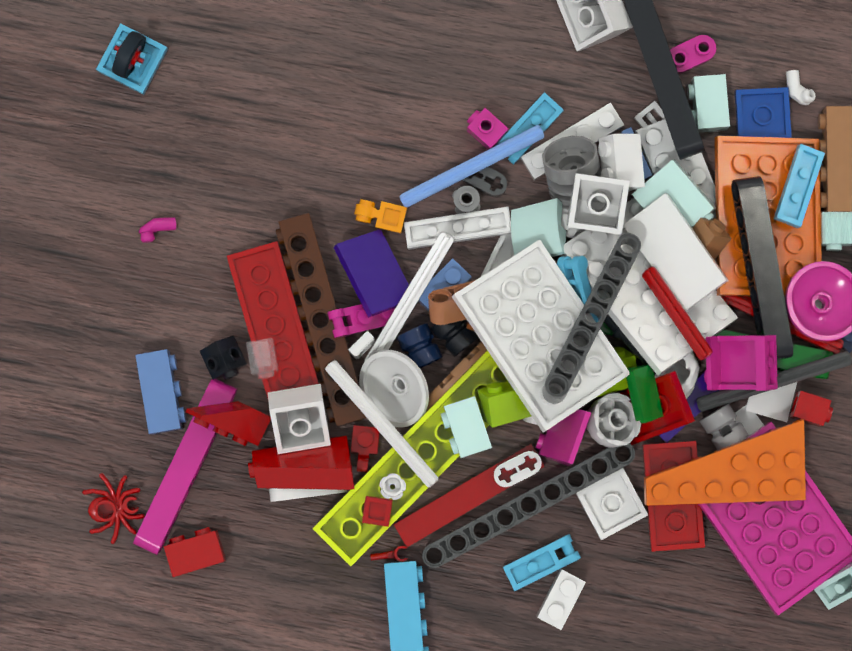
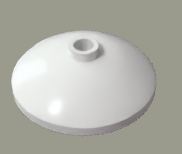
[359,350,429,427]

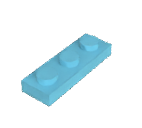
[774,144,825,228]

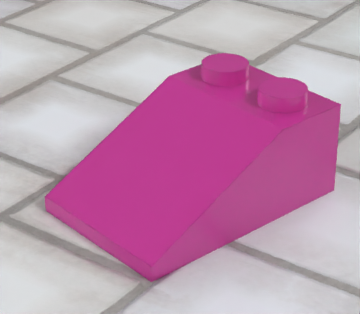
[535,409,591,466]

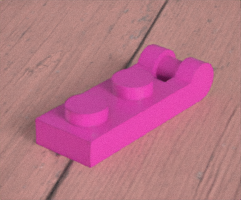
[327,304,395,338]

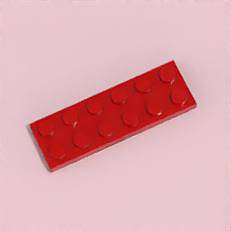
[227,241,319,399]

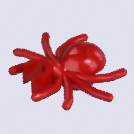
[82,473,145,544]

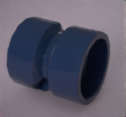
[396,323,443,368]

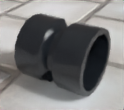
[430,320,478,357]

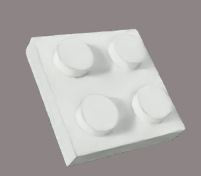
[576,468,648,540]

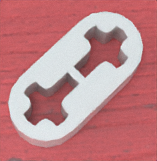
[493,451,542,487]

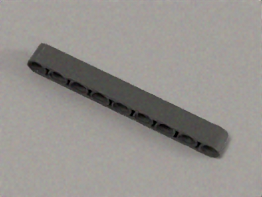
[422,444,635,568]

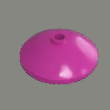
[785,261,852,342]

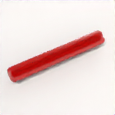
[642,267,713,360]

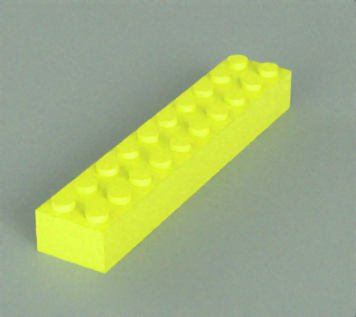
[313,350,508,566]

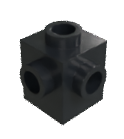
[200,335,247,380]

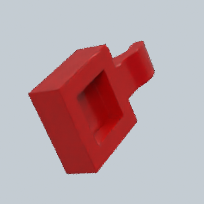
[351,425,380,473]

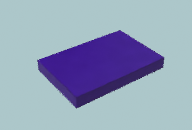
[334,229,409,318]

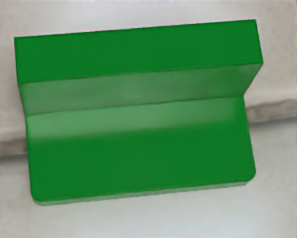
[626,364,663,423]

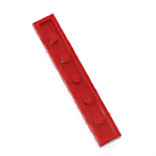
[394,444,545,547]

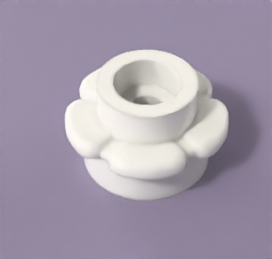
[379,473,406,500]

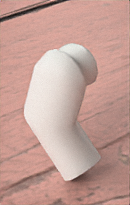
[786,70,816,105]

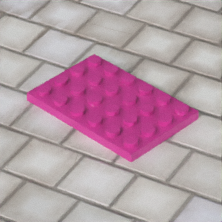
[698,422,852,616]

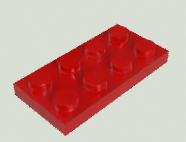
[642,441,705,552]

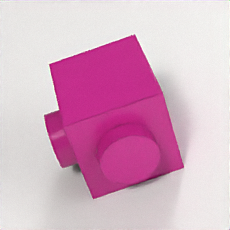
[467,108,509,150]

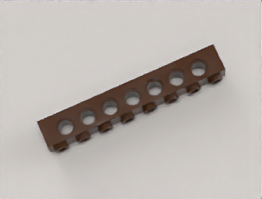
[276,213,368,427]

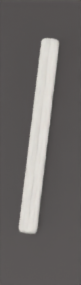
[364,231,454,362]
[325,360,438,487]

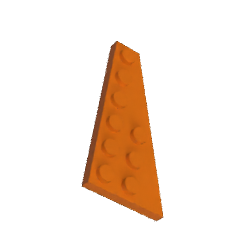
[644,419,806,505]

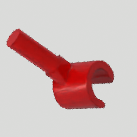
[370,546,408,562]

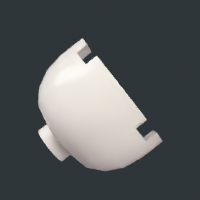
[587,393,641,448]

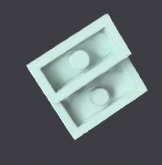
[511,198,566,257]

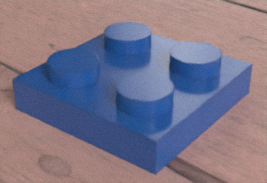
[735,87,792,138]

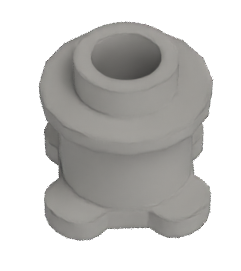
[452,186,481,214]

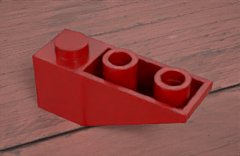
[186,401,271,446]

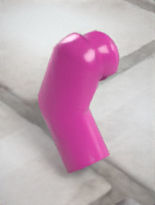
[139,217,176,243]

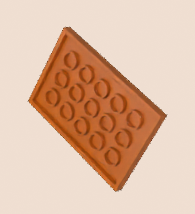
[714,136,822,297]

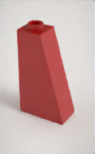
[248,436,355,490]

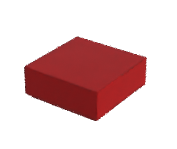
[362,496,393,527]

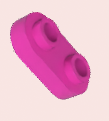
[670,35,716,74]

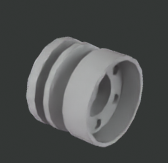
[542,136,601,206]

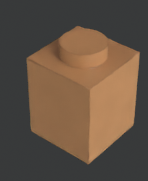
[692,218,732,260]

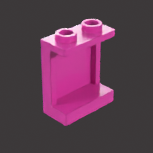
[704,335,778,391]

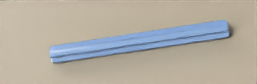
[399,125,544,208]

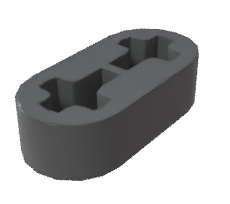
[463,167,507,197]

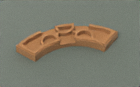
[425,341,487,413]

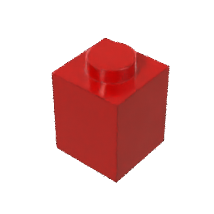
[789,391,833,427]

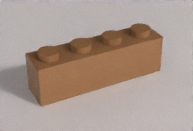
[818,106,852,212]

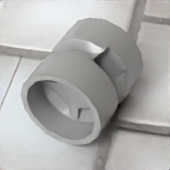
[699,403,748,450]

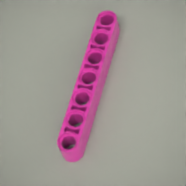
[133,379,237,555]

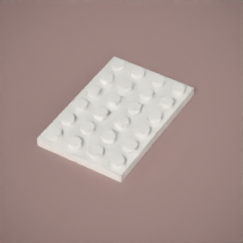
[561,198,738,376]
[452,239,630,433]

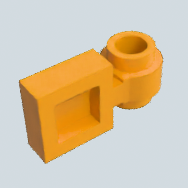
[354,199,407,234]

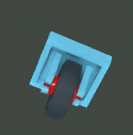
[96,23,168,95]

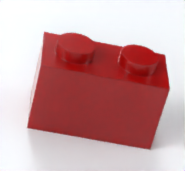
[164,527,226,577]

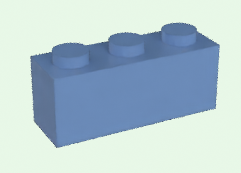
[135,349,186,435]

